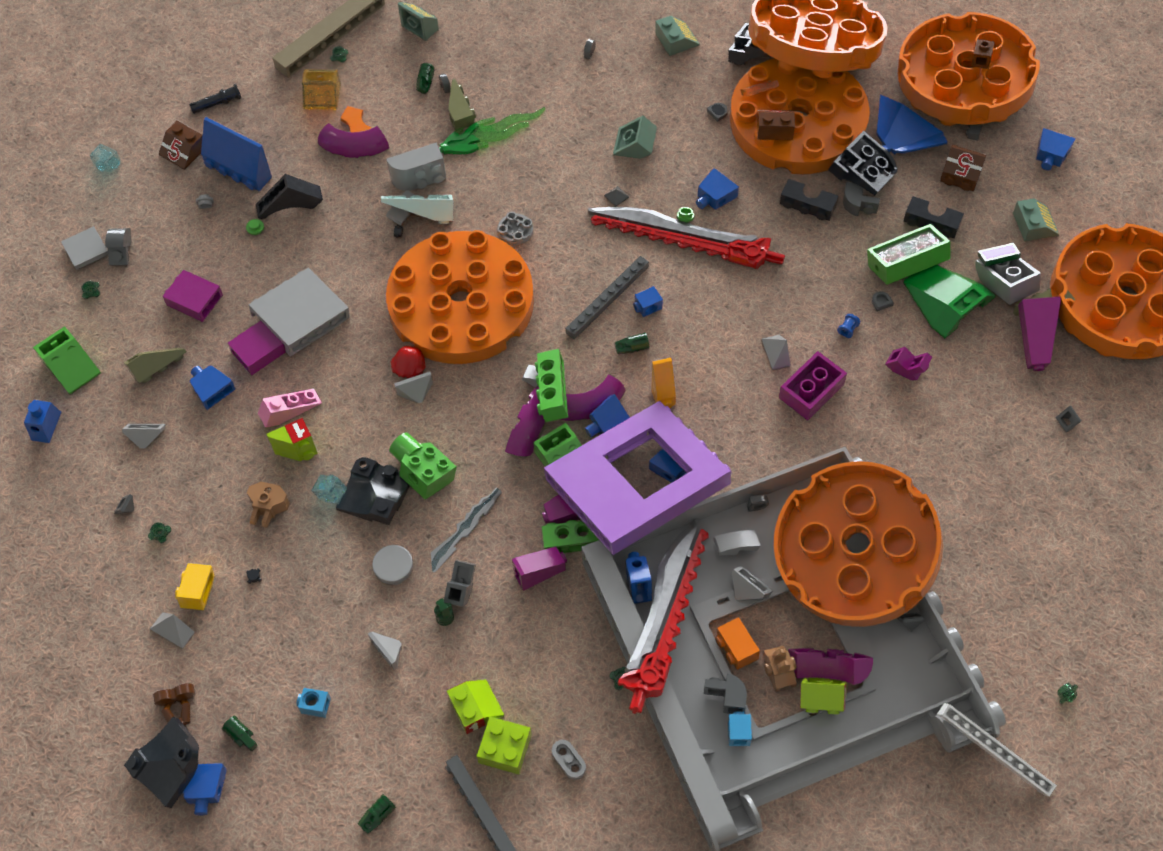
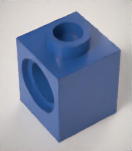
[633,286,663,317]

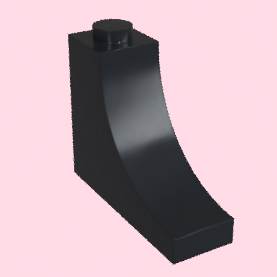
[255,174,323,219]

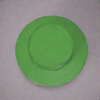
[677,207,694,223]
[246,219,264,235]

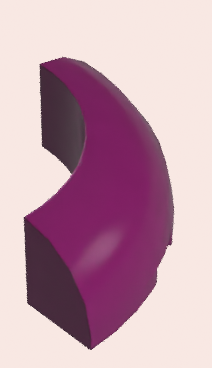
[318,123,390,158]
[559,374,625,421]
[505,386,545,456]
[788,648,873,685]

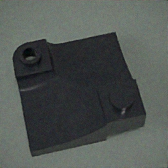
[728,23,771,65]
[828,131,898,196]
[336,457,410,525]
[124,717,199,809]

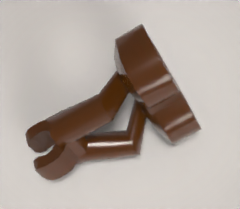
[153,683,195,727]

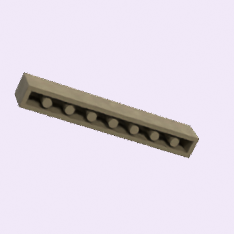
[272,0,385,78]

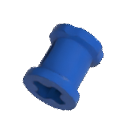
[837,314,861,338]

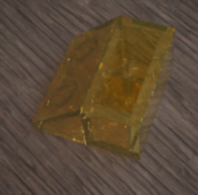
[302,69,341,109]

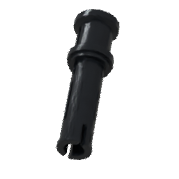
[189,84,242,114]

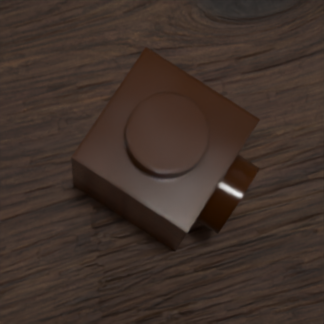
[971,39,994,69]

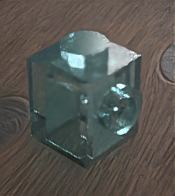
[90,143,121,173]
[311,474,347,504]

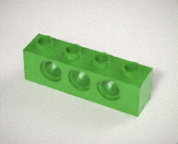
[535,349,568,422]
[542,520,599,553]

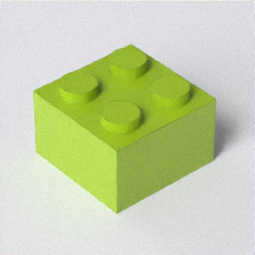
[477,716,532,775]

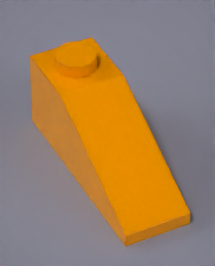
[651,358,676,408]

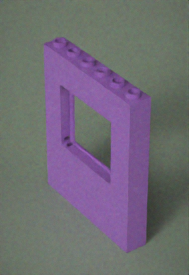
[544,401,731,555]

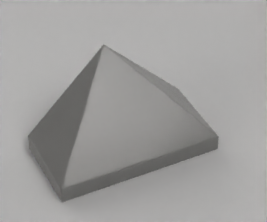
[761,335,791,370]
[394,372,433,403]
[122,424,166,448]
[731,566,772,601]
[150,612,195,649]
[368,632,402,670]

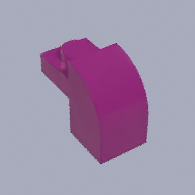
[885,347,933,381]

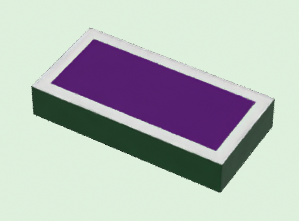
[978,243,1021,266]

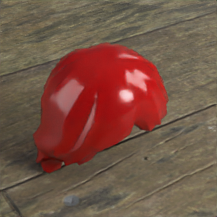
[390,346,426,379]

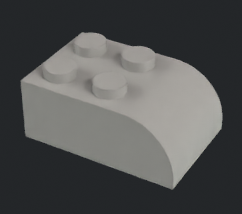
[386,143,447,191]
[975,258,1041,305]

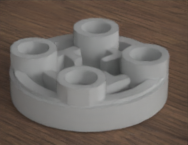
[497,211,533,245]
[372,545,413,585]

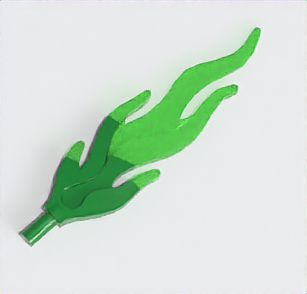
[439,107,545,155]

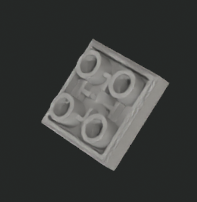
[61,226,108,270]

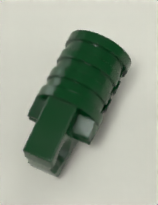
[416,63,435,94]
[614,332,650,354]
[434,598,454,626]
[222,716,258,752]
[358,794,396,834]

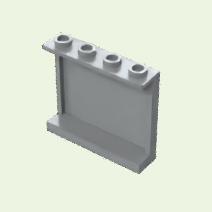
[249,268,350,357]

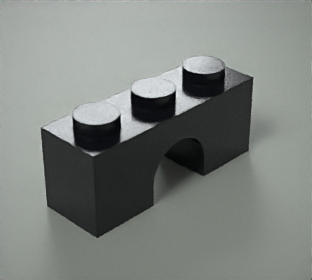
[780,179,839,221]
[903,196,964,239]

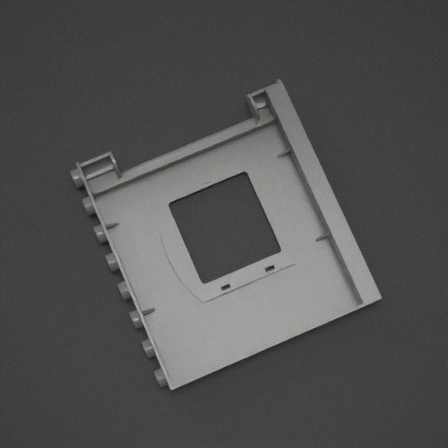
[581,447,1006,851]

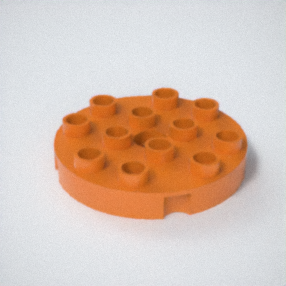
[748,0,887,78]
[897,12,1040,126]
[730,58,870,174]
[1050,223,1163,359]
[386,230,534,364]
[774,461,943,627]

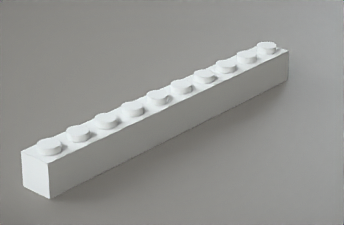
[937,703,1057,797]

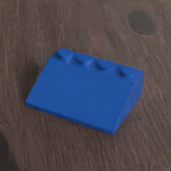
[201,117,272,192]

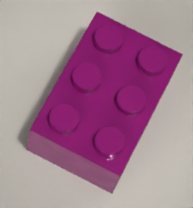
[779,351,847,421]

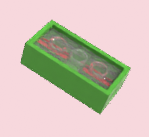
[867,224,951,285]

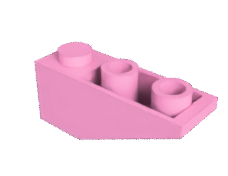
[258,389,322,428]

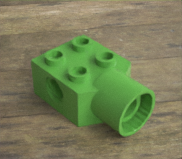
[389,433,457,500]

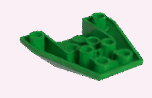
[903,265,996,339]

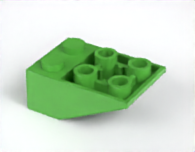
[33,326,101,394]
[534,423,582,467]

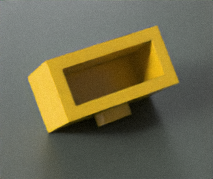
[175,563,215,610]

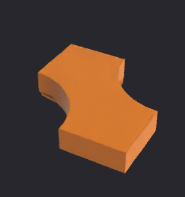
[340,106,371,132]

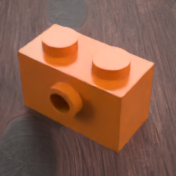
[715,617,760,670]

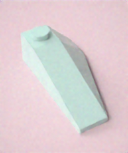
[381,195,453,224]

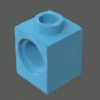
[297,688,331,718]
[728,712,752,746]

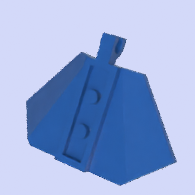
[876,95,948,155]

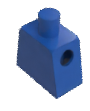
[1036,128,1076,170]
[696,168,739,210]
[190,366,236,410]
[585,394,630,437]
[24,400,61,443]
[649,448,687,483]
[625,552,652,604]
[183,763,227,816]

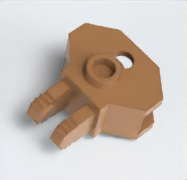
[247,482,290,528]
[763,645,797,692]

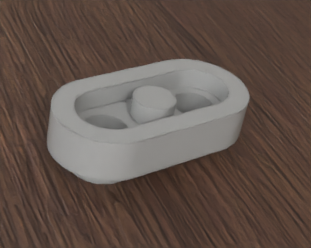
[552,740,586,780]

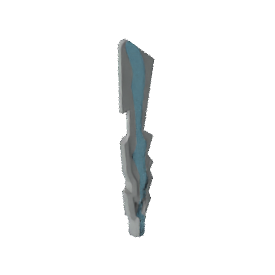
[431,488,502,572]

